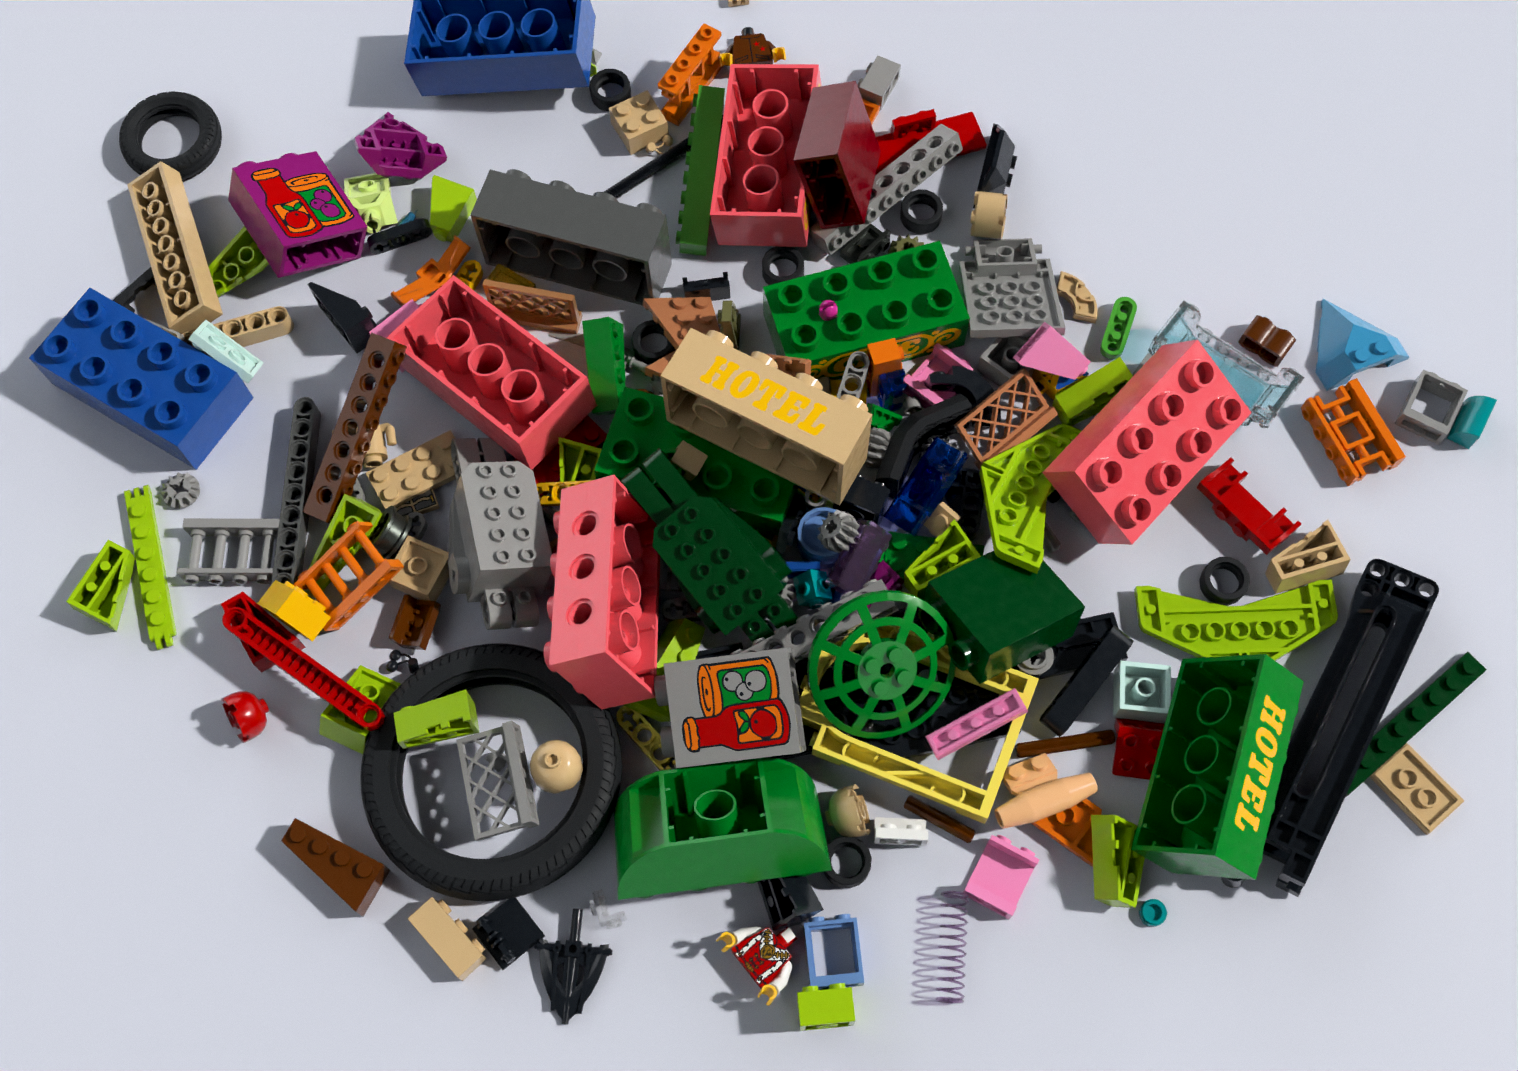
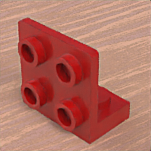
[1112,718,1165,780]

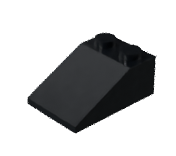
[308,282,377,354]

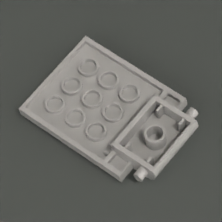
[959,238,1065,339]

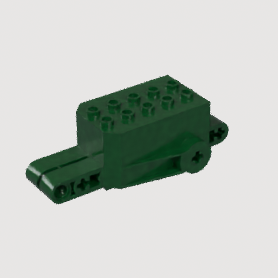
[621,448,799,642]

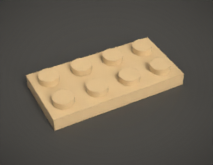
[366,430,456,509]

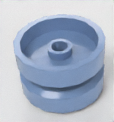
[797,507,850,569]

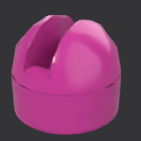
[819,300,838,321]

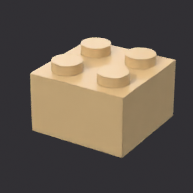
[609,90,669,155]

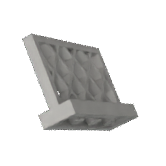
[456,721,539,841]

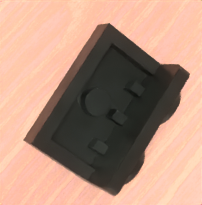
[840,224,891,264]

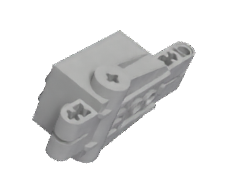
[448,438,555,630]

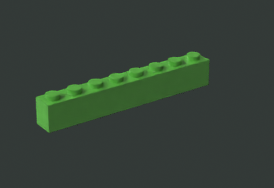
[676,85,725,256]

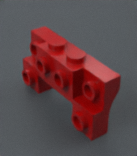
[1196,457,1301,555]

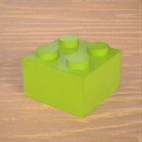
[797,983,855,1031]

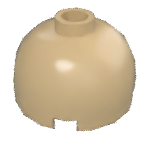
[530,740,583,794]
[825,784,871,838]

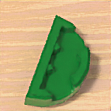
[867,403,903,432]

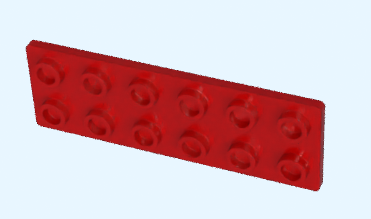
[876,109,987,175]

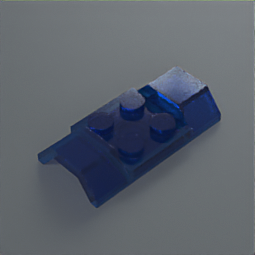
[883,437,969,537]

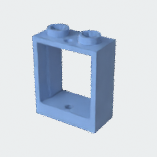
[803,914,864,990]

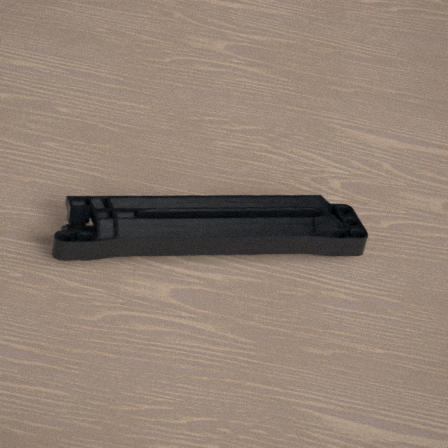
[1221,559,1439,897]

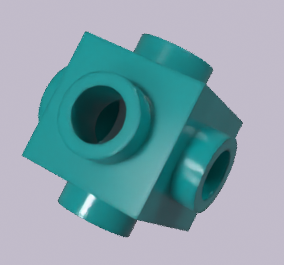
[793,569,833,610]

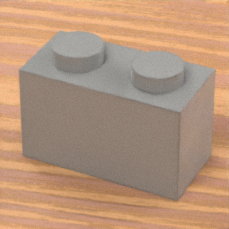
[857,55,901,110]

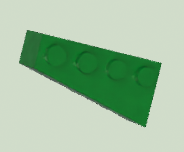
[582,317,626,416]

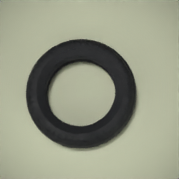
[119,91,222,181]

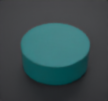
[1139,899,1167,927]

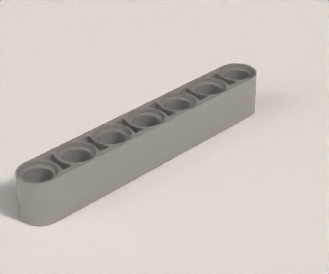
[805,351,870,510]

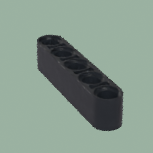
[1039,625,1133,737]

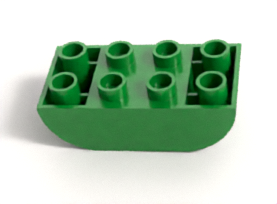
[614,757,832,900]

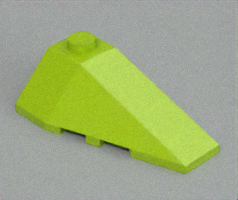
[208,226,269,297]
[308,494,382,591]

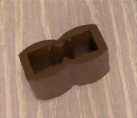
[1238,315,1296,367]

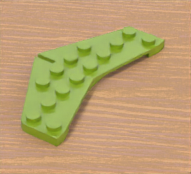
[979,424,1082,574]
[1134,579,1338,661]

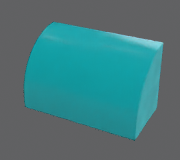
[1446,396,1497,449]

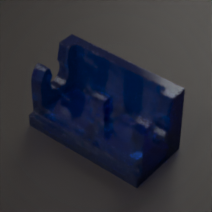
[876,369,907,412]

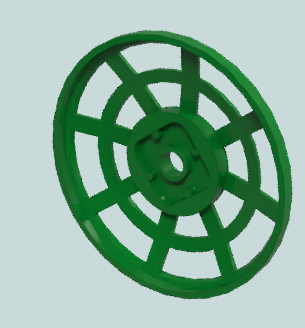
[807,590,956,739]

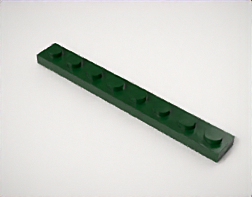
[1346,652,1487,797]

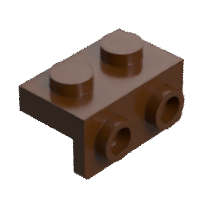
[389,594,441,650]

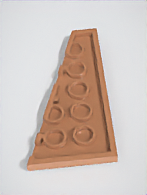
[643,297,720,350]

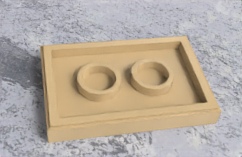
[1369,743,1464,835]

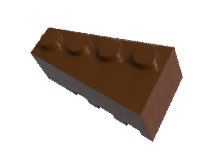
[281,818,390,917]

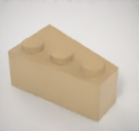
[1265,520,1351,594]

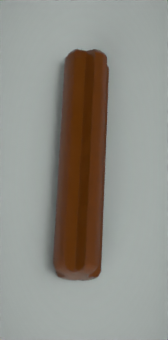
[904,795,976,843]

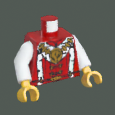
[716,926,797,1006]

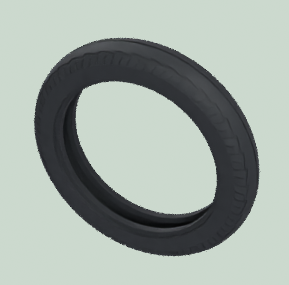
[360,643,622,901]

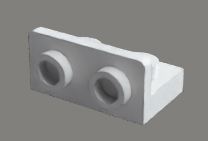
[874,817,928,846]

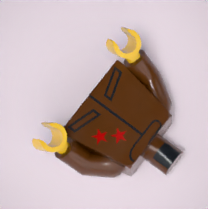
[720,27,786,67]

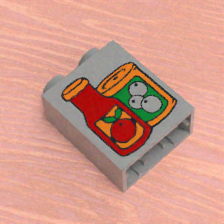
[654,648,806,768]

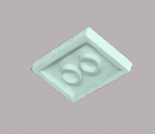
[188,320,263,383]

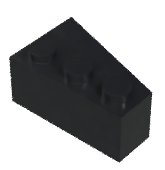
[758,875,824,931]

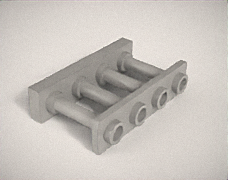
[176,518,280,584]

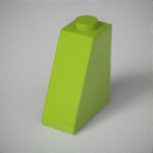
[430,175,477,243]

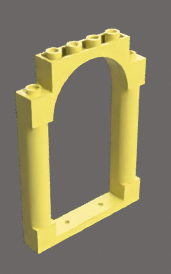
[800,625,1039,824]

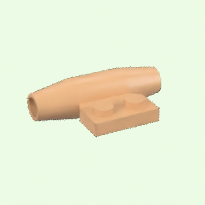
[994,753,1098,829]

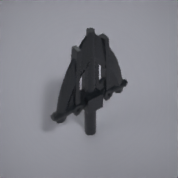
[534,908,613,1025]

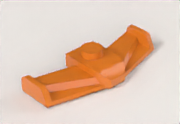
[391,235,471,307]

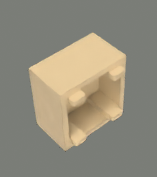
[388,535,449,601]

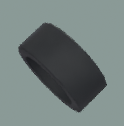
[589,69,631,112]
[900,189,943,234]
[762,246,804,285]
[632,320,675,364]
[1199,557,1250,606]
[824,836,872,888]

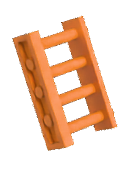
[293,521,404,631]

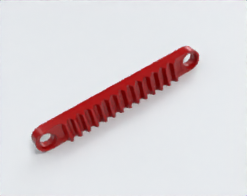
[222,607,385,731]

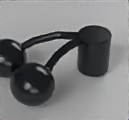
[386,650,419,674]

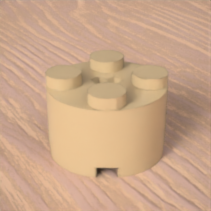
[971,191,1008,239]

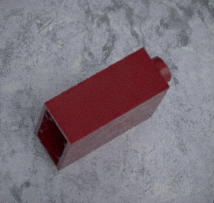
[793,81,881,229]

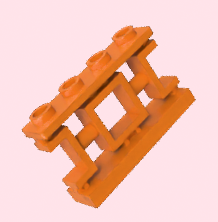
[658,24,724,126]
[1301,378,1406,486]

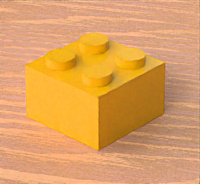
[257,580,331,641]

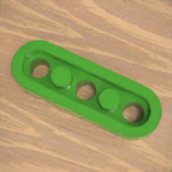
[1100,297,1137,359]

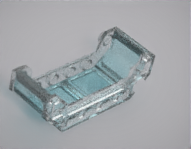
[1148,301,1305,428]

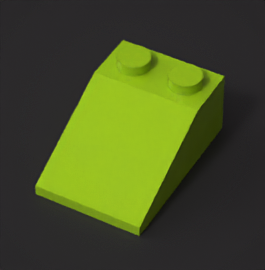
[319,665,401,754]

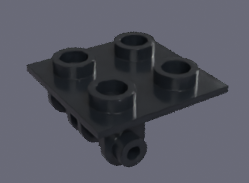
[472,897,545,970]

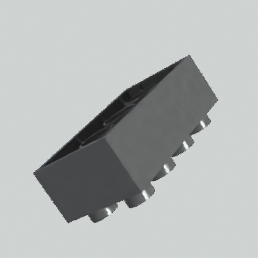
[470,169,672,306]

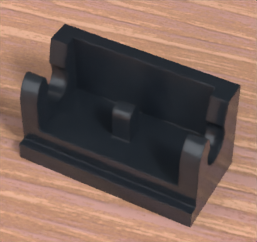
[682,272,730,301]

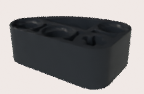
[938,466,984,541]

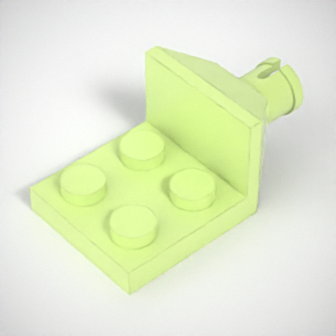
[344,173,398,233]

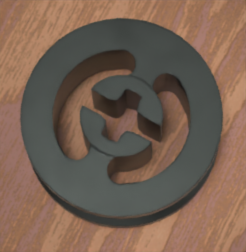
[362,506,412,559]

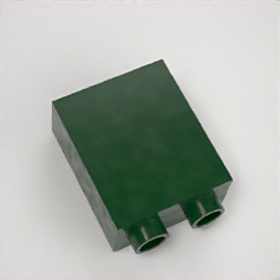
[918,551,1085,684]

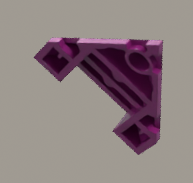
[354,112,447,179]

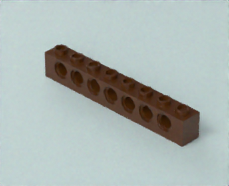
[303,332,407,523]

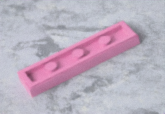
[925,688,1028,760]

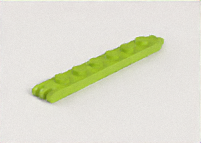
[124,485,177,650]

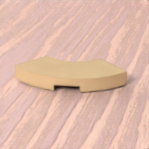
[1057,271,1097,323]

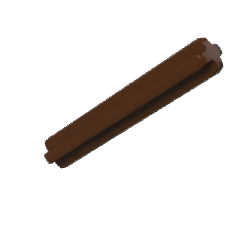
[1015,729,1115,758]

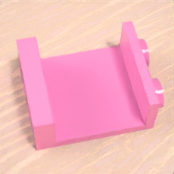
[962,835,1040,919]

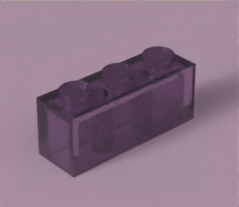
[825,519,892,595]

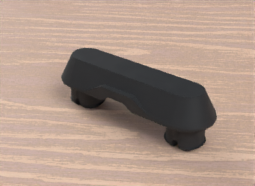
[113,267,157,313]

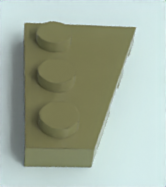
[718,301,741,350]

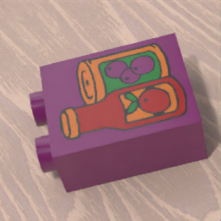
[228,151,367,278]

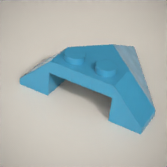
[1315,299,1409,391]

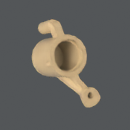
[331,423,397,468]

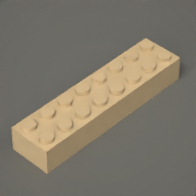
[127,161,223,334]

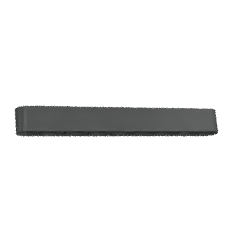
[272,397,321,584]

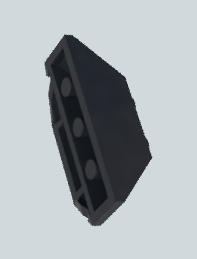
[973,123,1017,208]

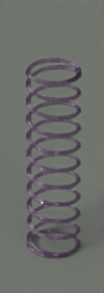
[935,891,969,1003]

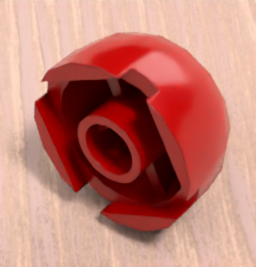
[221,691,269,743]

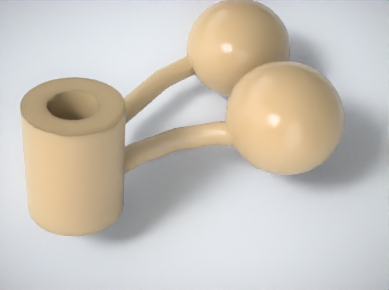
[646,135,673,154]

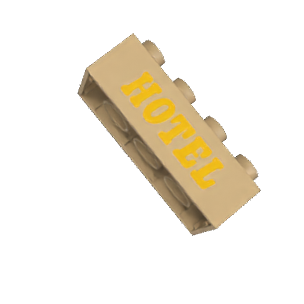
[661,328,872,506]

